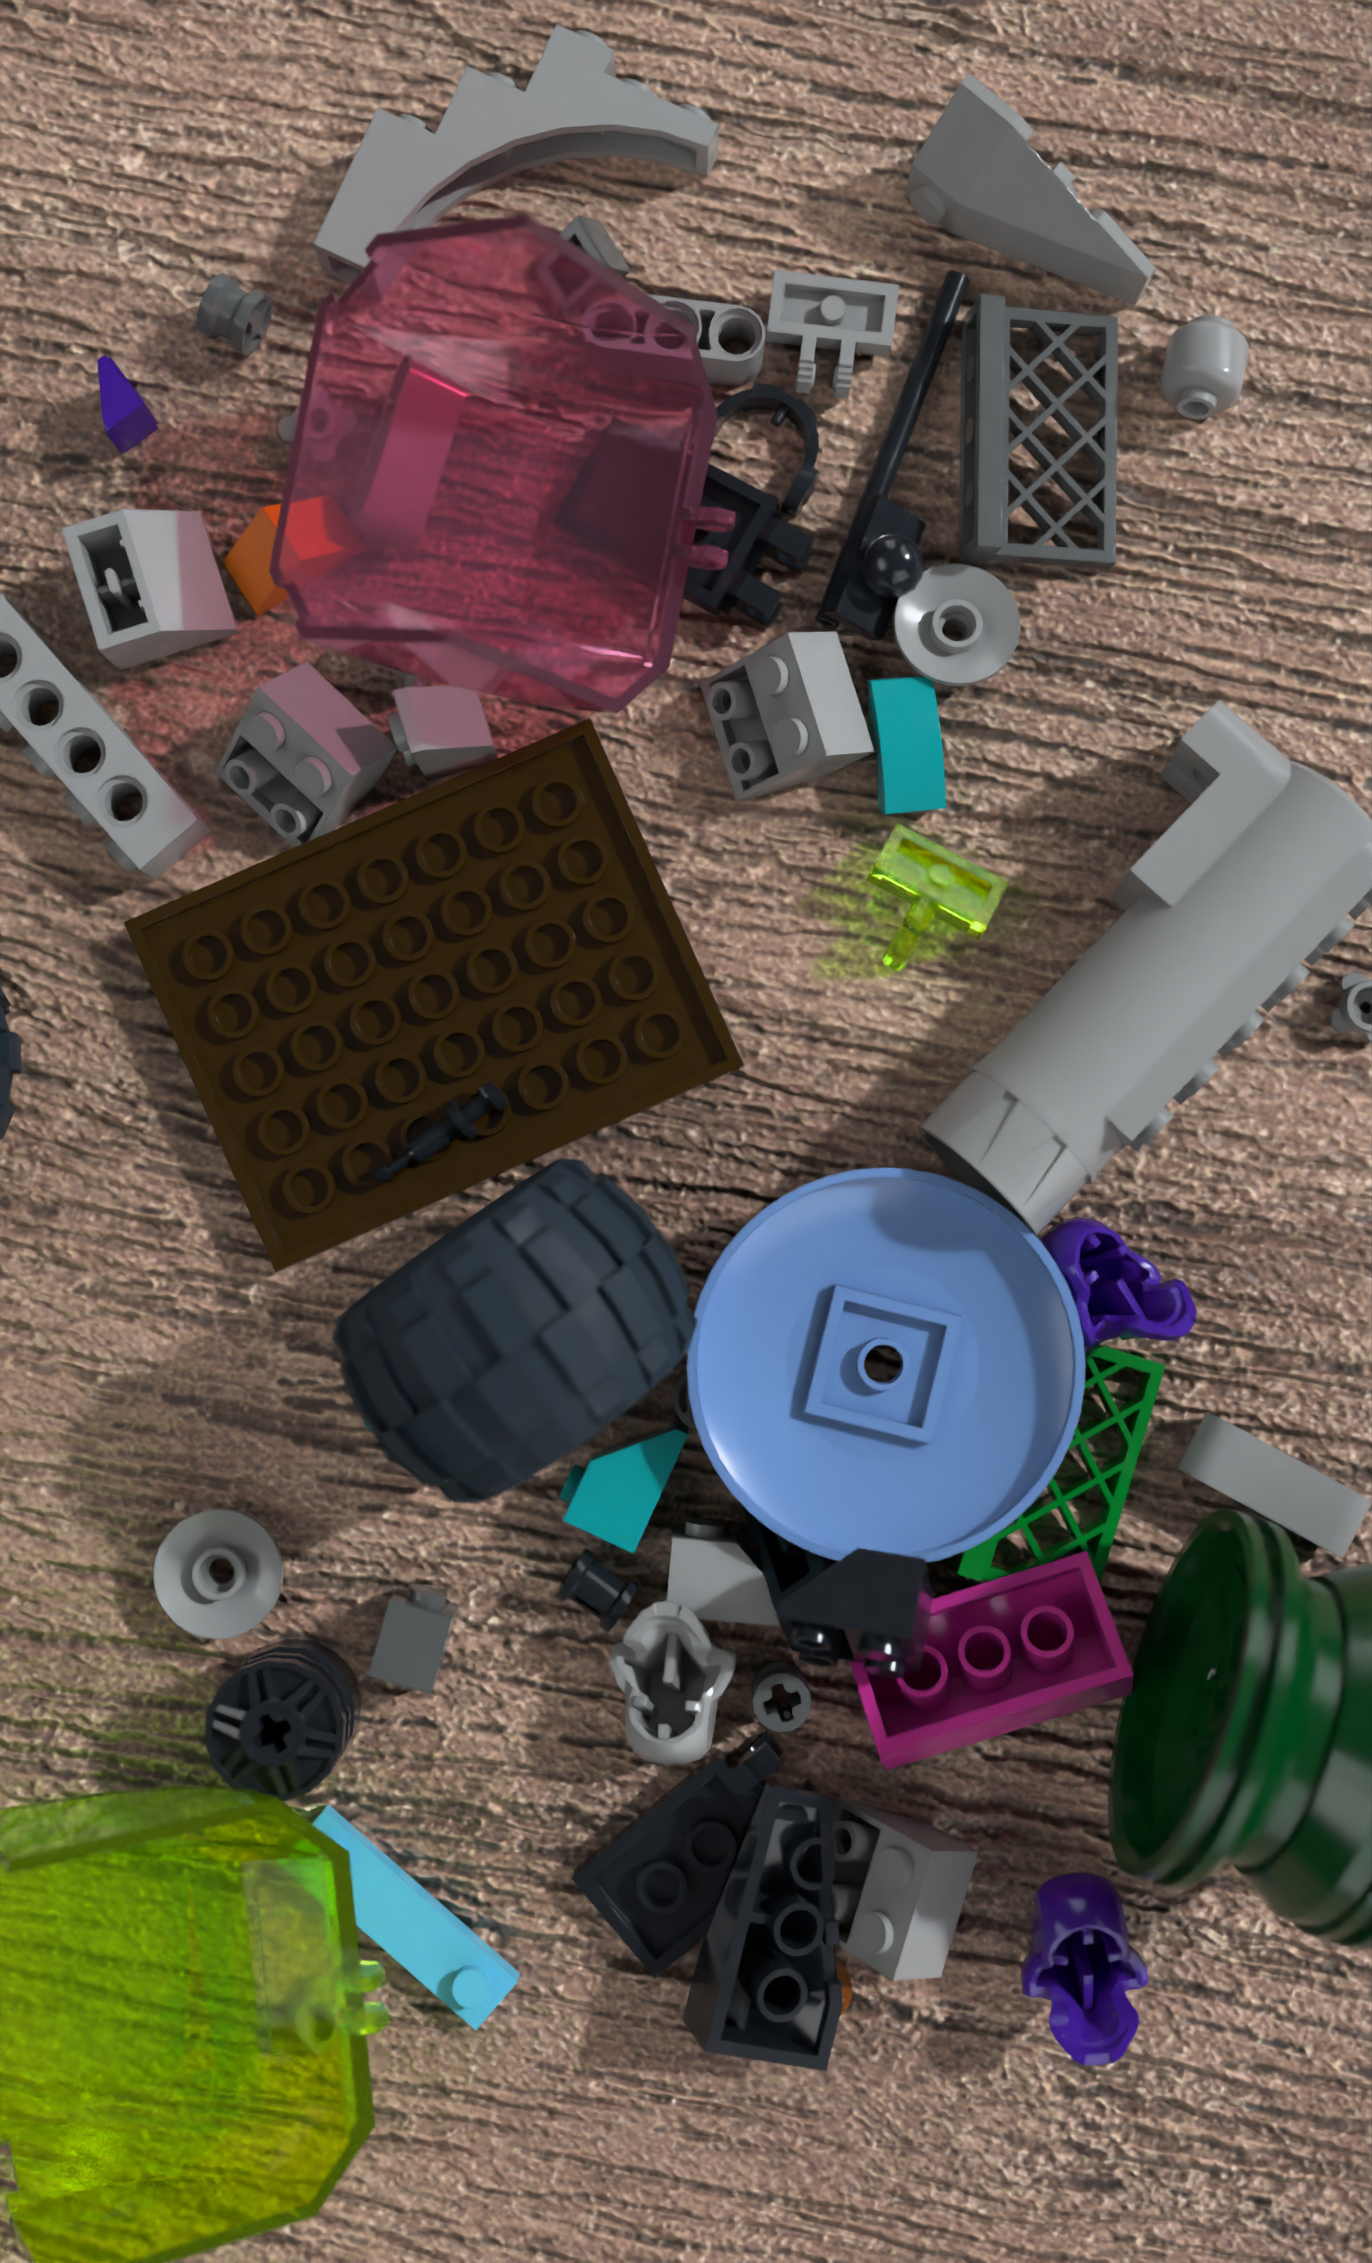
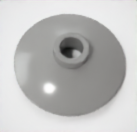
[893,563,1020,686]
[153,1508,284,1639]

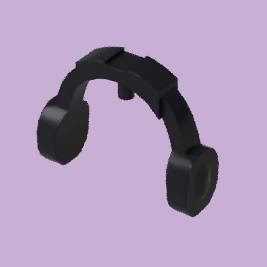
[682,383,820,519]

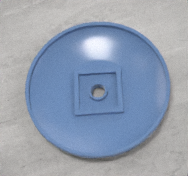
[687,1167,1086,1563]

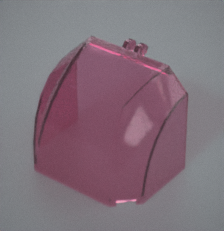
[269,214,736,714]

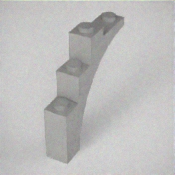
[313,24,719,297]

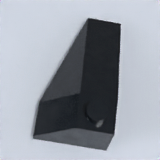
[682,1783,843,2071]

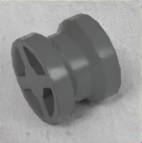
[197,273,273,356]

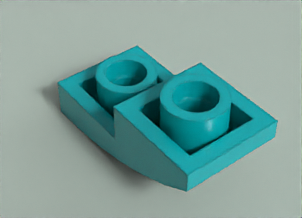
[867,675,946,815]

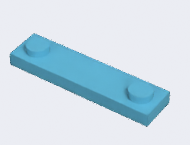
[282,1804,520,2031]

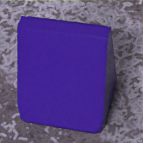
[97,355,158,454]

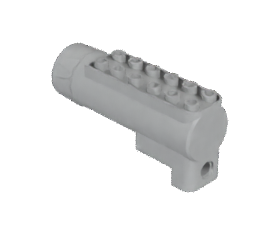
[918,700,1372,1236]

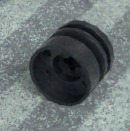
[205,1639,361,1802]

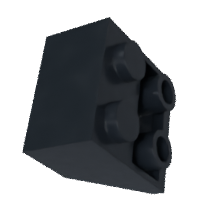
[776,1548,933,1679]

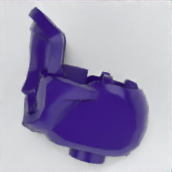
[1038,1217,1197,1352]
[1021,1872,1148,2066]

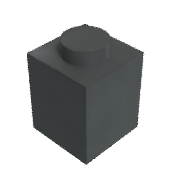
[368,1584,459,1694]

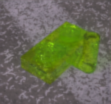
[866,823,1009,971]

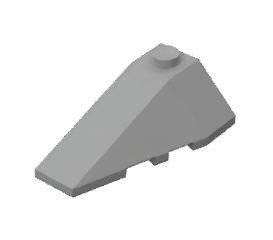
[905,73,1156,305]

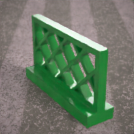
[939,1344,1166,1584]

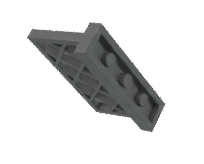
[959,294,1118,569]

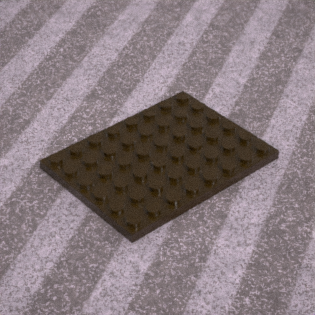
[124,718,744,1272]

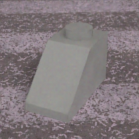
[666,1519,780,1626]

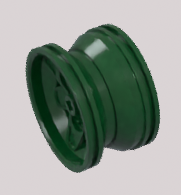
[1108,1508,1372,1951]

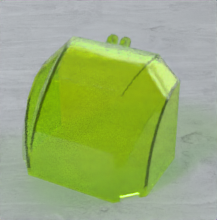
[0,1786,389,2263]

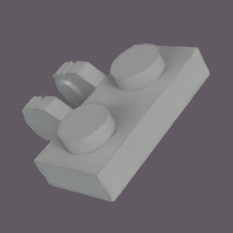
[766,270,899,398]

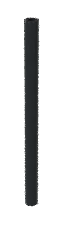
[815,271,970,629]

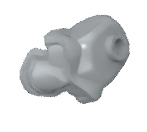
[610,1601,736,1765]

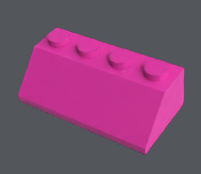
[850,1551,1134,1771]

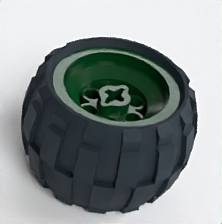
[332,1159,698,1503]

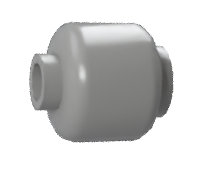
[1160,315,1249,419]

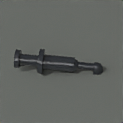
[371,1081,508,1183]

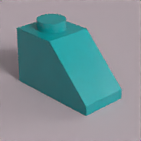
[559,1423,688,1554]

